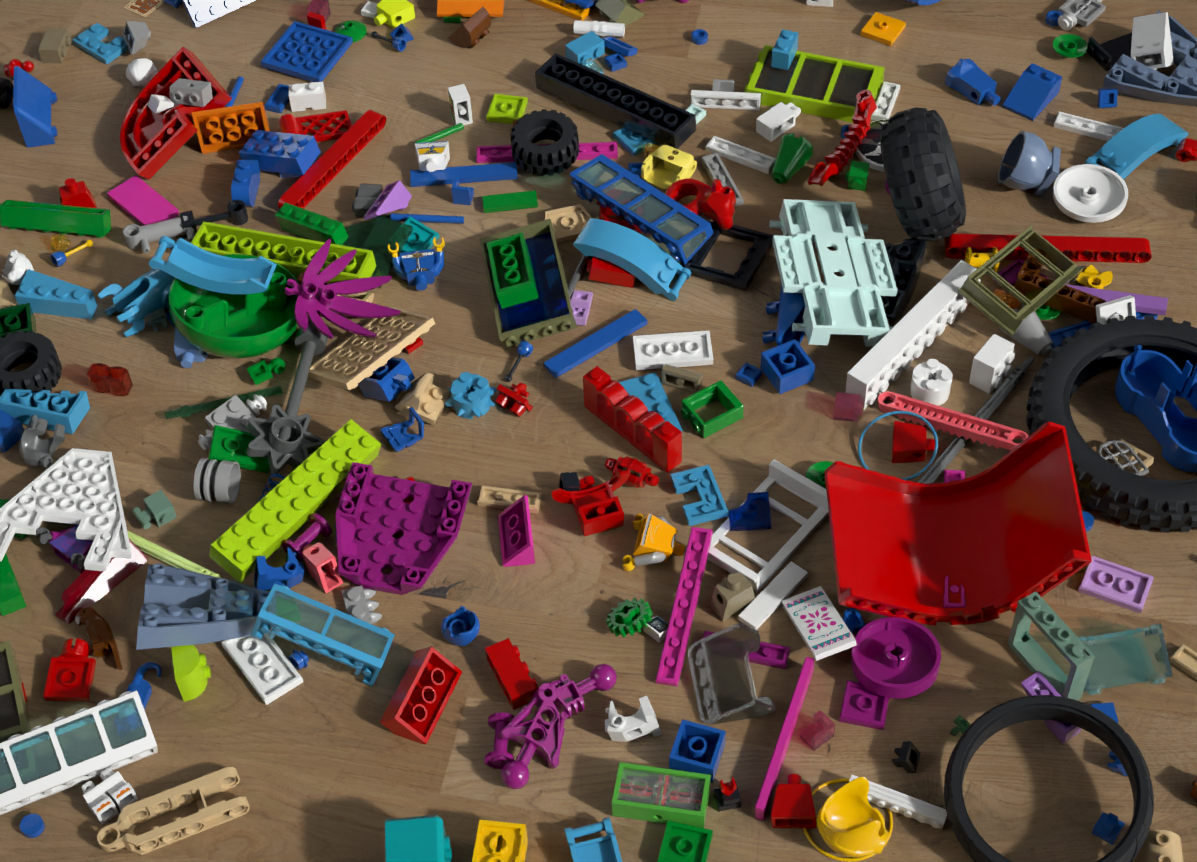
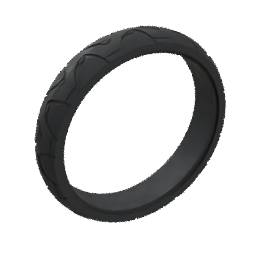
[944,695,1154,862]

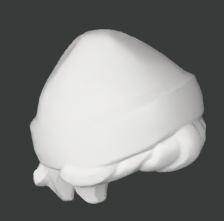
[1,250,34,286]

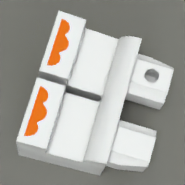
[81,768,138,825]

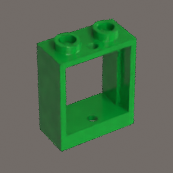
[681,380,744,438]

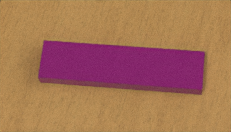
[700,631,790,669]

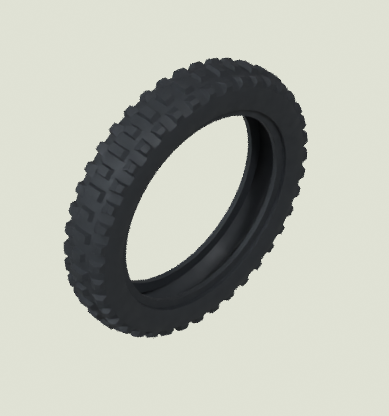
[1026,315,1197,533]

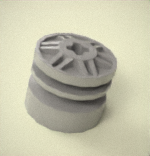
[193,458,241,504]

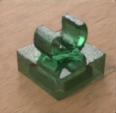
[950,715,971,736]

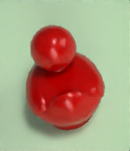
[4,59,34,78]

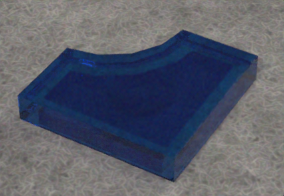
[728,492,772,531]

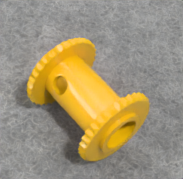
[965,247,999,273]

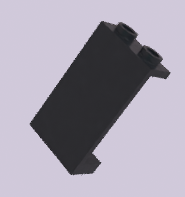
[1086,33,1132,71]

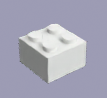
[969,334,1015,394]

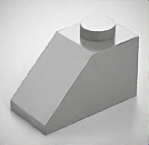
[123,21,151,54]

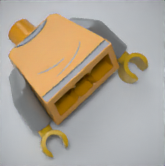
[622,513,685,571]

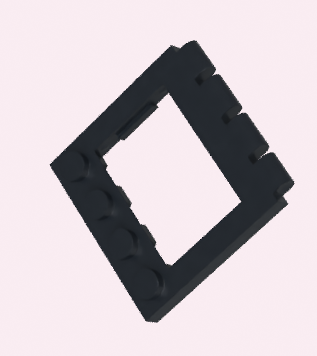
[680,221,774,291]

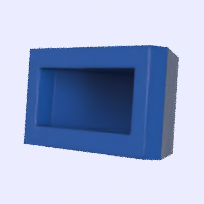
[0,410,24,453]

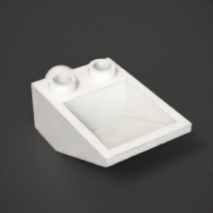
[1131,12,1174,73]

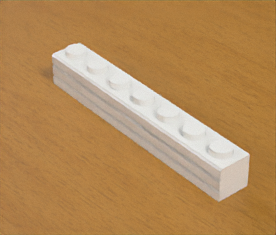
[849,775,947,829]

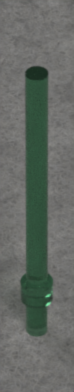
[165,386,283,419]

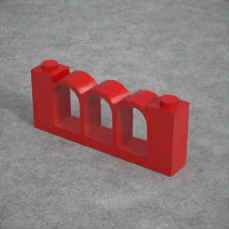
[586,188,646,288]
[583,366,682,473]

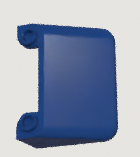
[13,66,58,148]

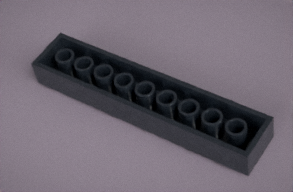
[535,53,696,149]

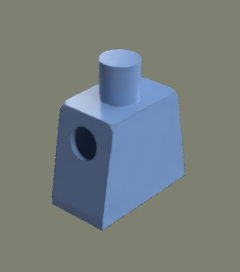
[174,327,208,368]

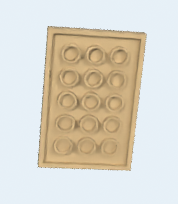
[308,306,435,390]

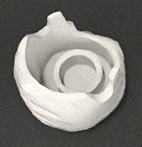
[126,58,158,87]

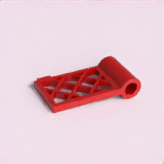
[279,110,352,142]

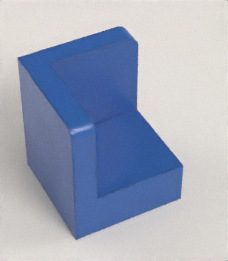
[451,177,474,205]

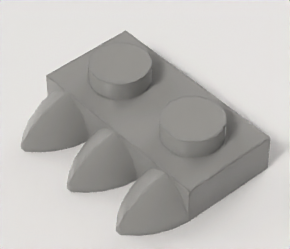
[342,585,382,629]

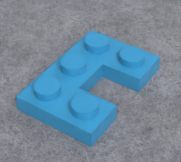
[72,23,129,65]
[670,465,729,526]

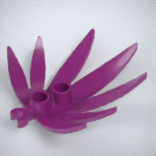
[284,239,401,339]

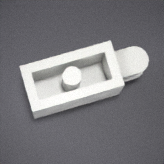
[756,102,801,142]

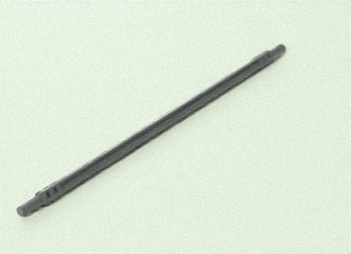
[917,356,1035,484]

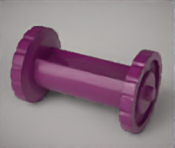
[281,513,332,562]
[484,712,515,769]

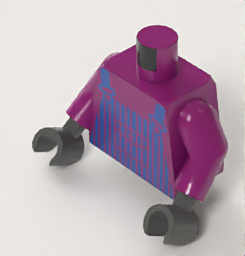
[35,524,94,573]

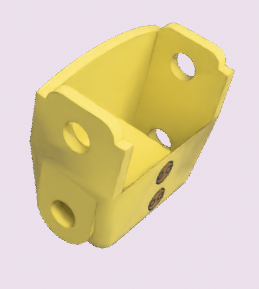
[641,145,697,191]

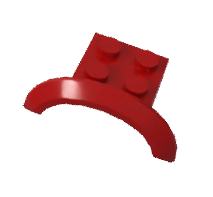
[551,470,630,537]

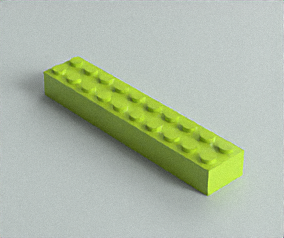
[191,221,376,293]
[209,419,381,583]

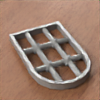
[1099,440,1149,476]

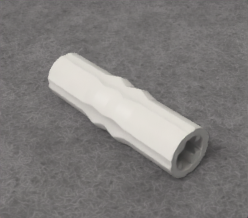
[574,20,625,38]

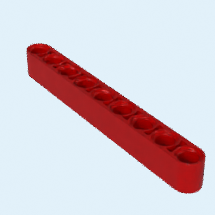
[278,109,386,209]

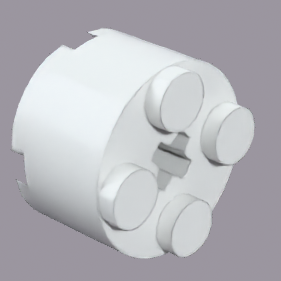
[910,359,953,406]

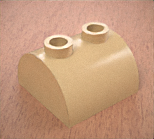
[1134,830,1184,862]

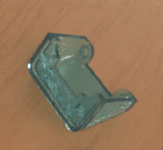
[1078,624,1173,696]

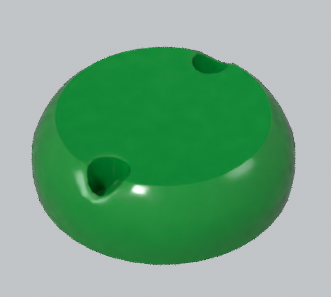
[169,254,300,359]

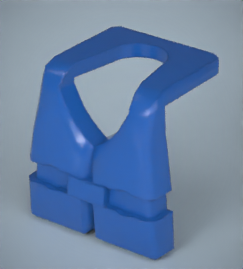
[381,407,424,452]

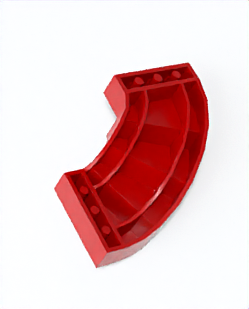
[119,47,232,180]

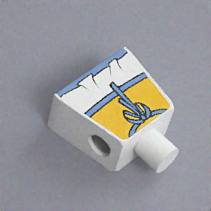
[415,141,450,172]

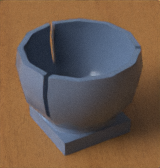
[998,131,1061,197]

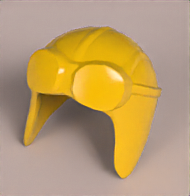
[817,777,888,857]

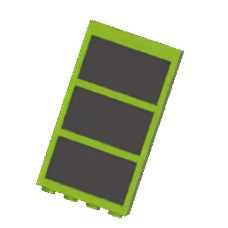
[744,45,885,123]

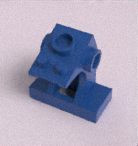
[253,548,305,591]

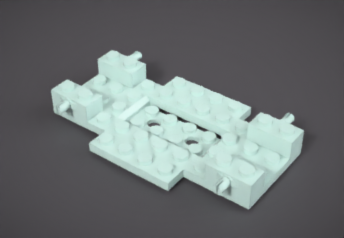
[769,199,898,347]

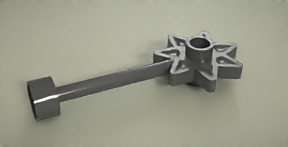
[246,322,328,474]

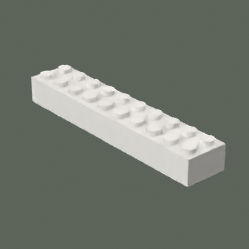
[845,260,981,410]

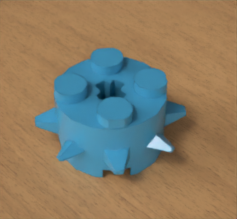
[445,372,497,419]

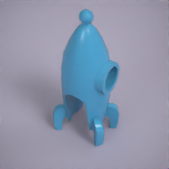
[98,268,175,338]

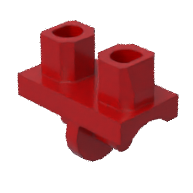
[495,382,533,417]

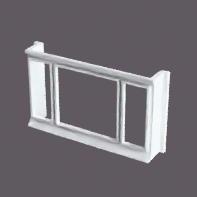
[707,459,829,593]

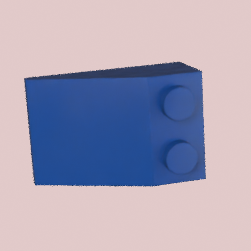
[1002,63,1062,121]

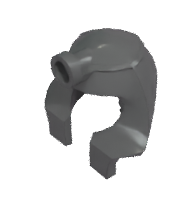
[19,415,65,468]

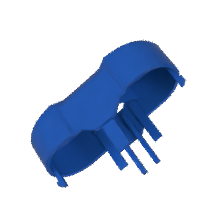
[1114,345,1197,473]

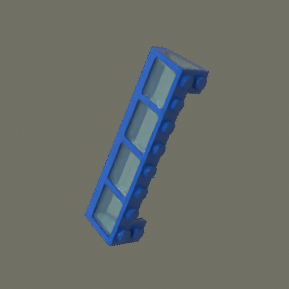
[569,154,713,265]

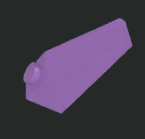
[363,180,412,220]
[1021,671,1082,744]

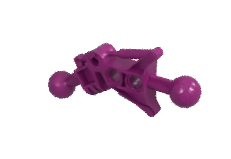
[498,663,617,789]

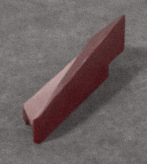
[55,539,148,624]

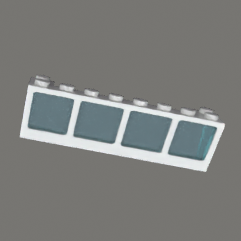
[0,691,158,815]

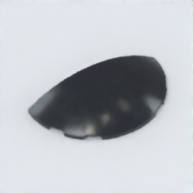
[881,238,927,320]

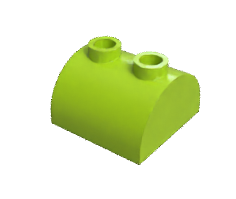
[171,645,211,702]

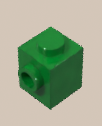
[845,161,870,191]

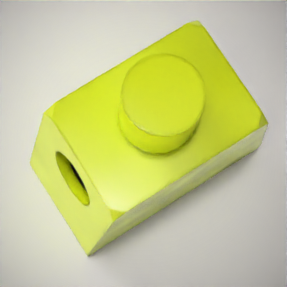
[374,0,415,28]

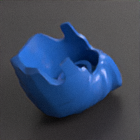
[441,606,480,646]

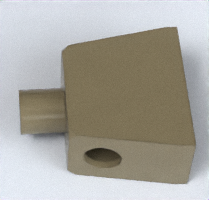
[710,572,755,622]

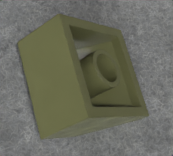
[595,0,645,26]

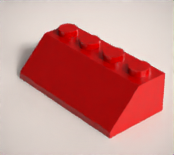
[380,646,462,744]

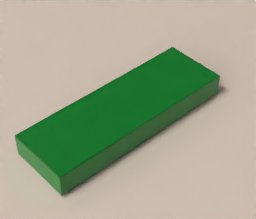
[482,190,538,213]

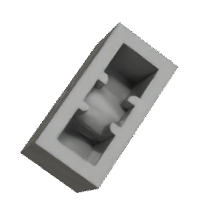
[170,78,213,107]

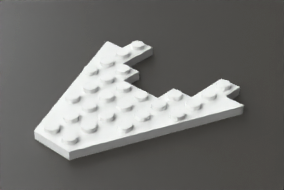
[0,448,132,572]

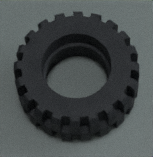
[510,109,579,176]
[0,331,62,396]

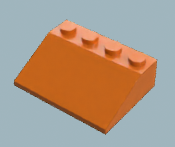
[437,0,505,17]
[192,102,270,154]

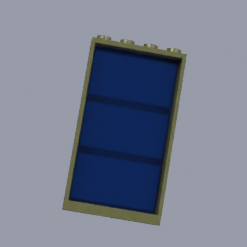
[480,219,577,349]

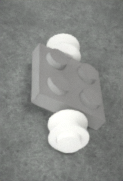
[1058,0,1106,31]
[198,394,267,451]

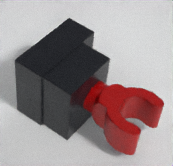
[559,472,595,491]
[714,778,741,812]

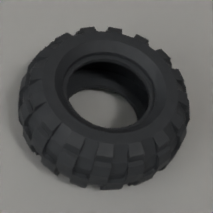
[880,107,966,242]

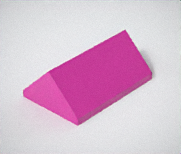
[498,495,535,567]

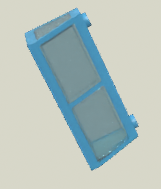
[251,583,395,687]

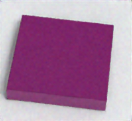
[839,680,889,730]

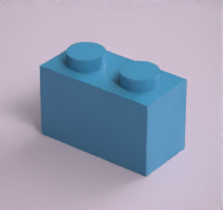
[771,29,799,70]
[565,31,605,65]

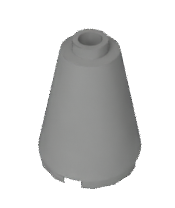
[999,304,1053,356]

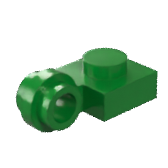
[246,358,286,386]

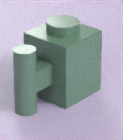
[132,490,177,529]

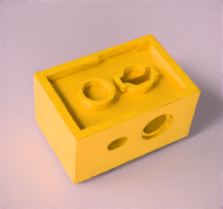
[472,820,528,862]

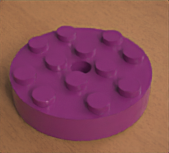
[851,617,941,698]

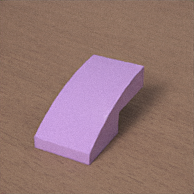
[568,290,593,326]

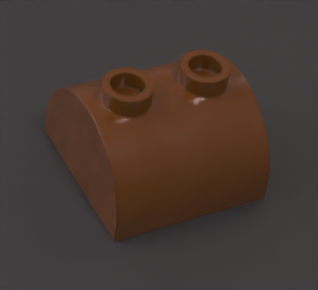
[448,7,491,48]

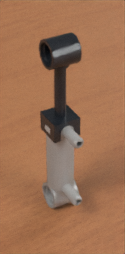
[123,200,248,253]

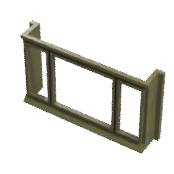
[958,225,1085,336]

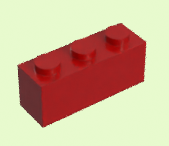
[485,638,538,710]

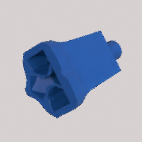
[945,58,1001,106]

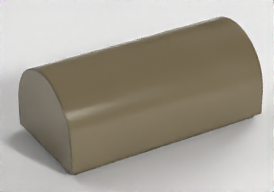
[661,364,703,393]

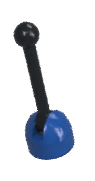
[371,31,407,51]
[505,341,533,382]

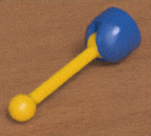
[50,240,93,267]

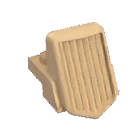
[395,373,451,425]

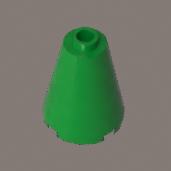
[771,133,814,184]

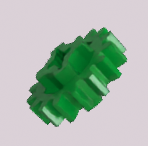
[606,597,653,638]

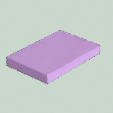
[1078,555,1154,613]

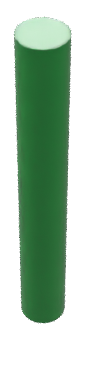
[415,123,464,143]

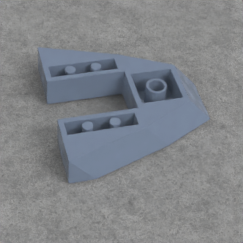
[1102,10,1197,106]
[136,564,275,650]

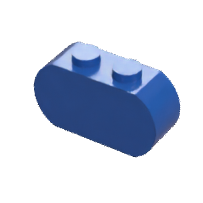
[231,159,260,207]

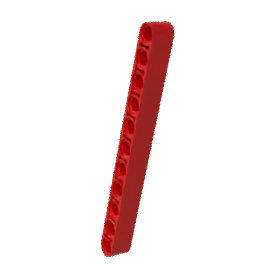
[944,234,1152,263]

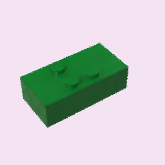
[487,232,539,309]

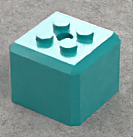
[385,815,453,862]

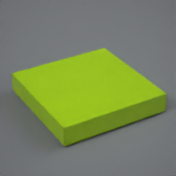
[486,94,528,124]

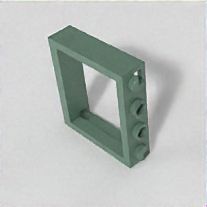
[1007,591,1095,700]

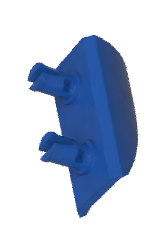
[762,283,805,346]

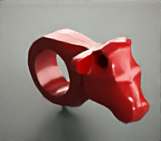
[665,178,736,230]

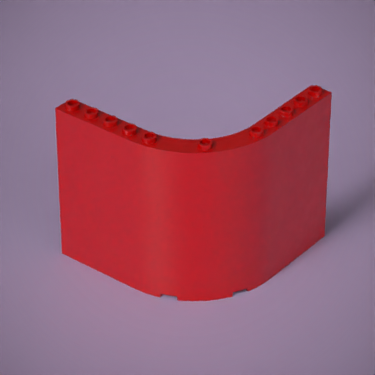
[824,422,1092,626]

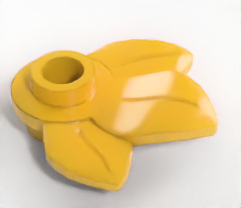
[1076,265,1113,289]

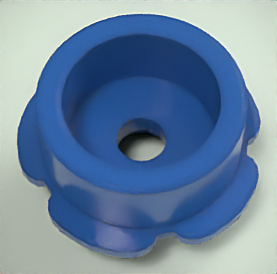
[289,649,309,670]

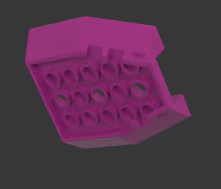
[336,462,472,595]

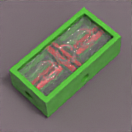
[612,762,711,828]

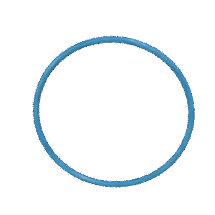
[858,411,938,481]

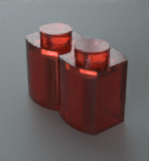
[87,363,133,396]

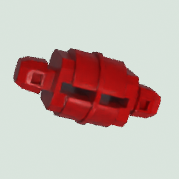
[604,456,659,488]

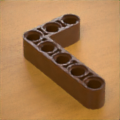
[1014,249,1106,323]

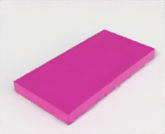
[107,175,179,226]

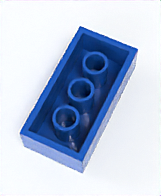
[239,130,321,175]

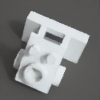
[605,696,662,742]

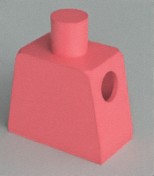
[302,542,343,594]

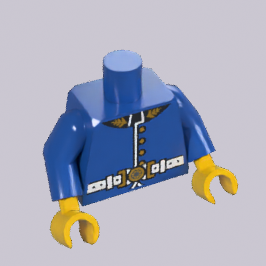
[388,237,445,291]

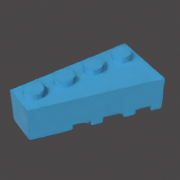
[15,269,97,319]
[0,389,90,434]

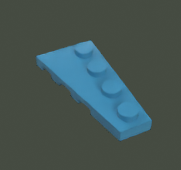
[619,372,682,432]

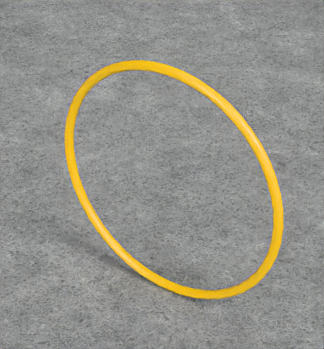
[803,778,893,862]

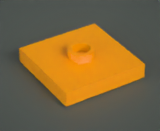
[861,12,906,46]

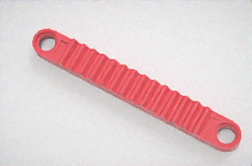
[878,391,1028,450]

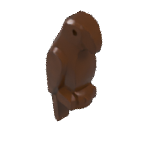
[75,607,123,670]

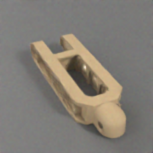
[97,767,250,855]

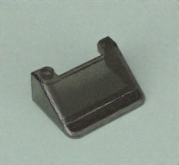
[688,623,776,725]

